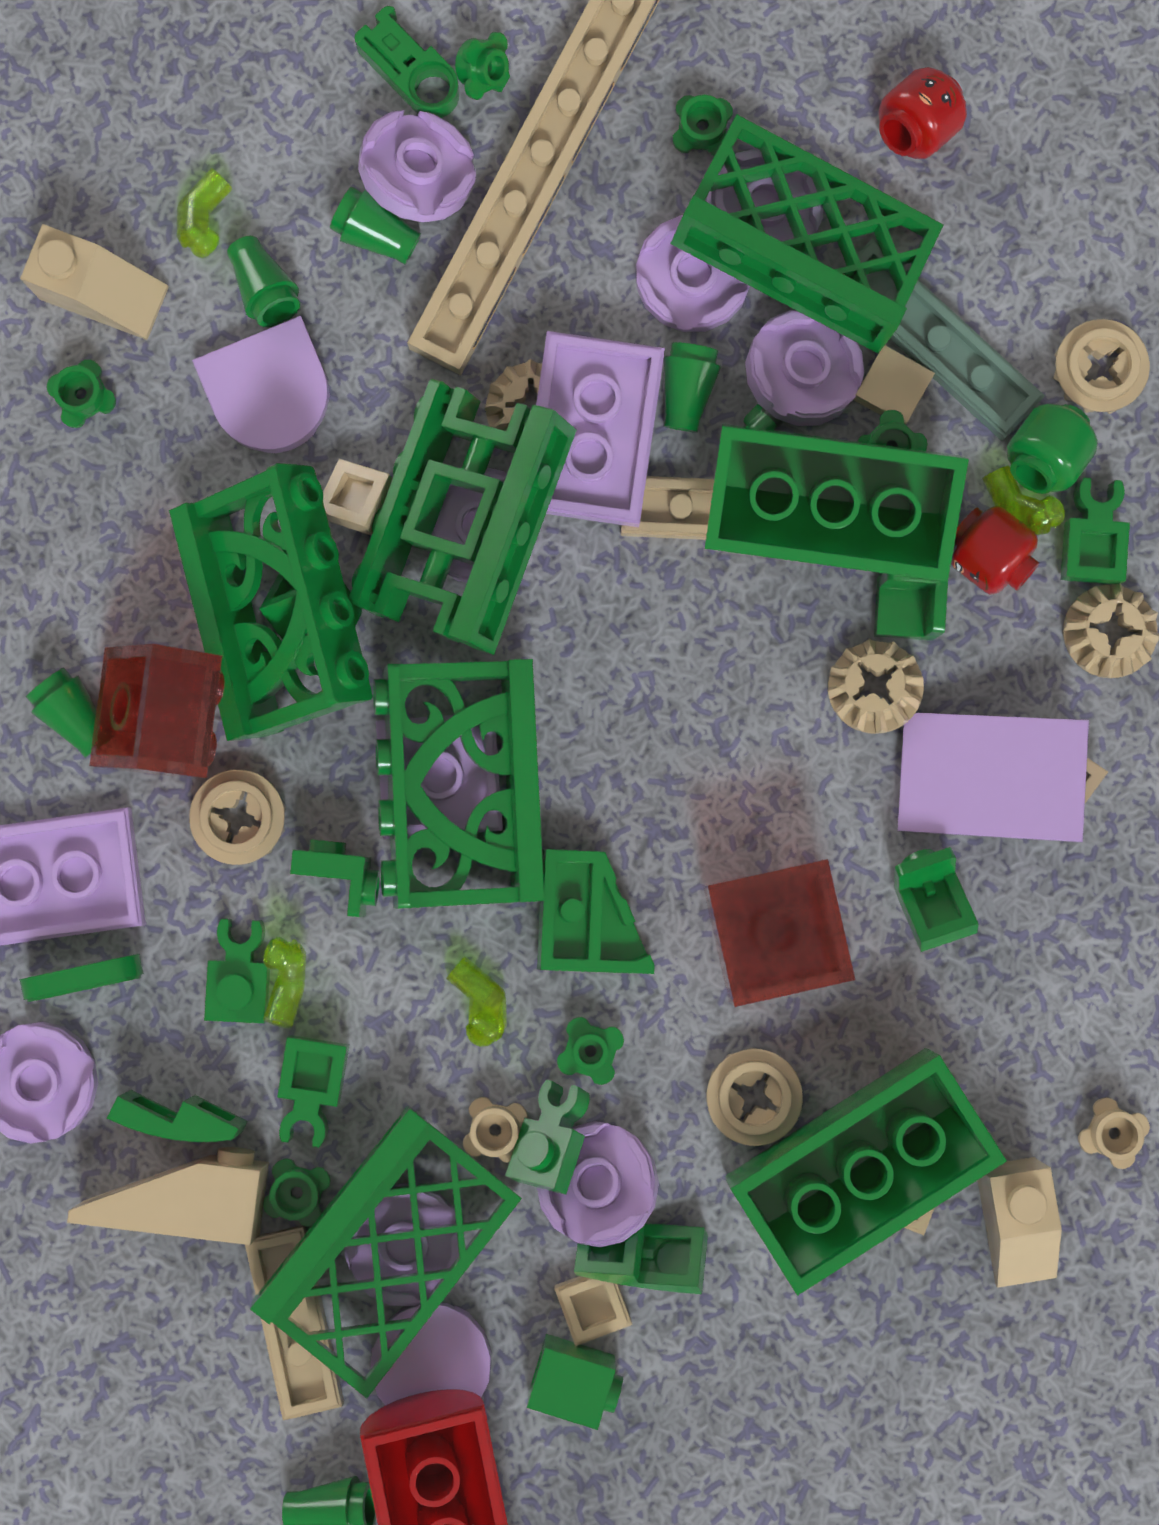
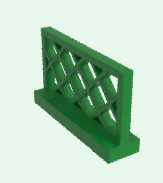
[670,114,944,354]
[250,1106,522,1399]

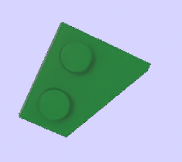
[537,849,655,974]

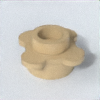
[463,1097,528,1163]
[1078,1098,1150,1169]

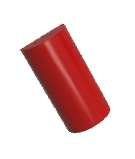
[360,1389,508,1525]

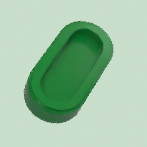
[19,954,144,1002]

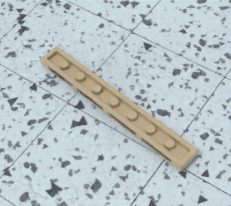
[407,0,660,376]

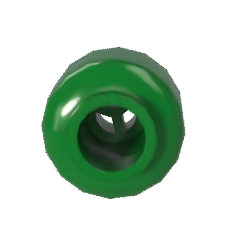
[1007,404,1098,494]

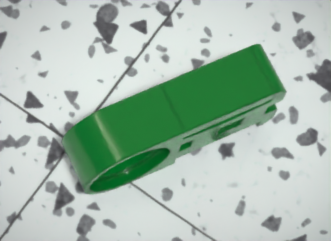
[354,6,460,118]

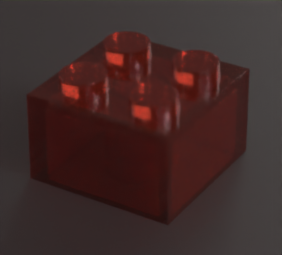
[89,644,225,778]
[703,859,856,1007]

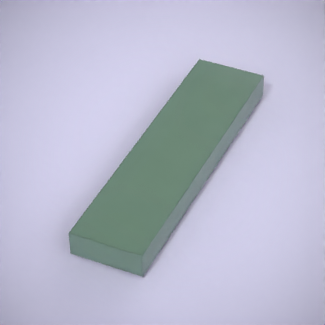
[851,238,1045,441]

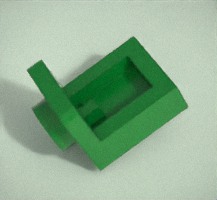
[290,839,380,917]
[894,847,979,952]

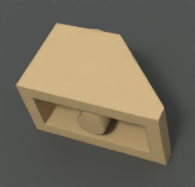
[20,224,169,340]
[977,1157,1062,1288]

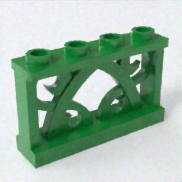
[169,463,373,741]
[373,659,545,909]

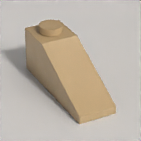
[67,1147,269,1245]

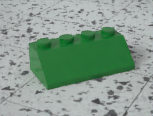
[705,424,969,582]
[724,1048,1007,1296]

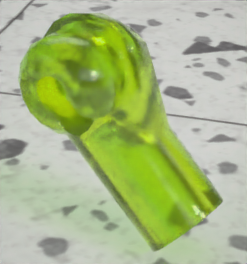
[176,168,233,258]
[982,465,1065,535]
[263,937,306,1028]
[446,956,507,1047]

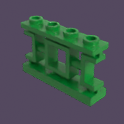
[349,379,577,655]

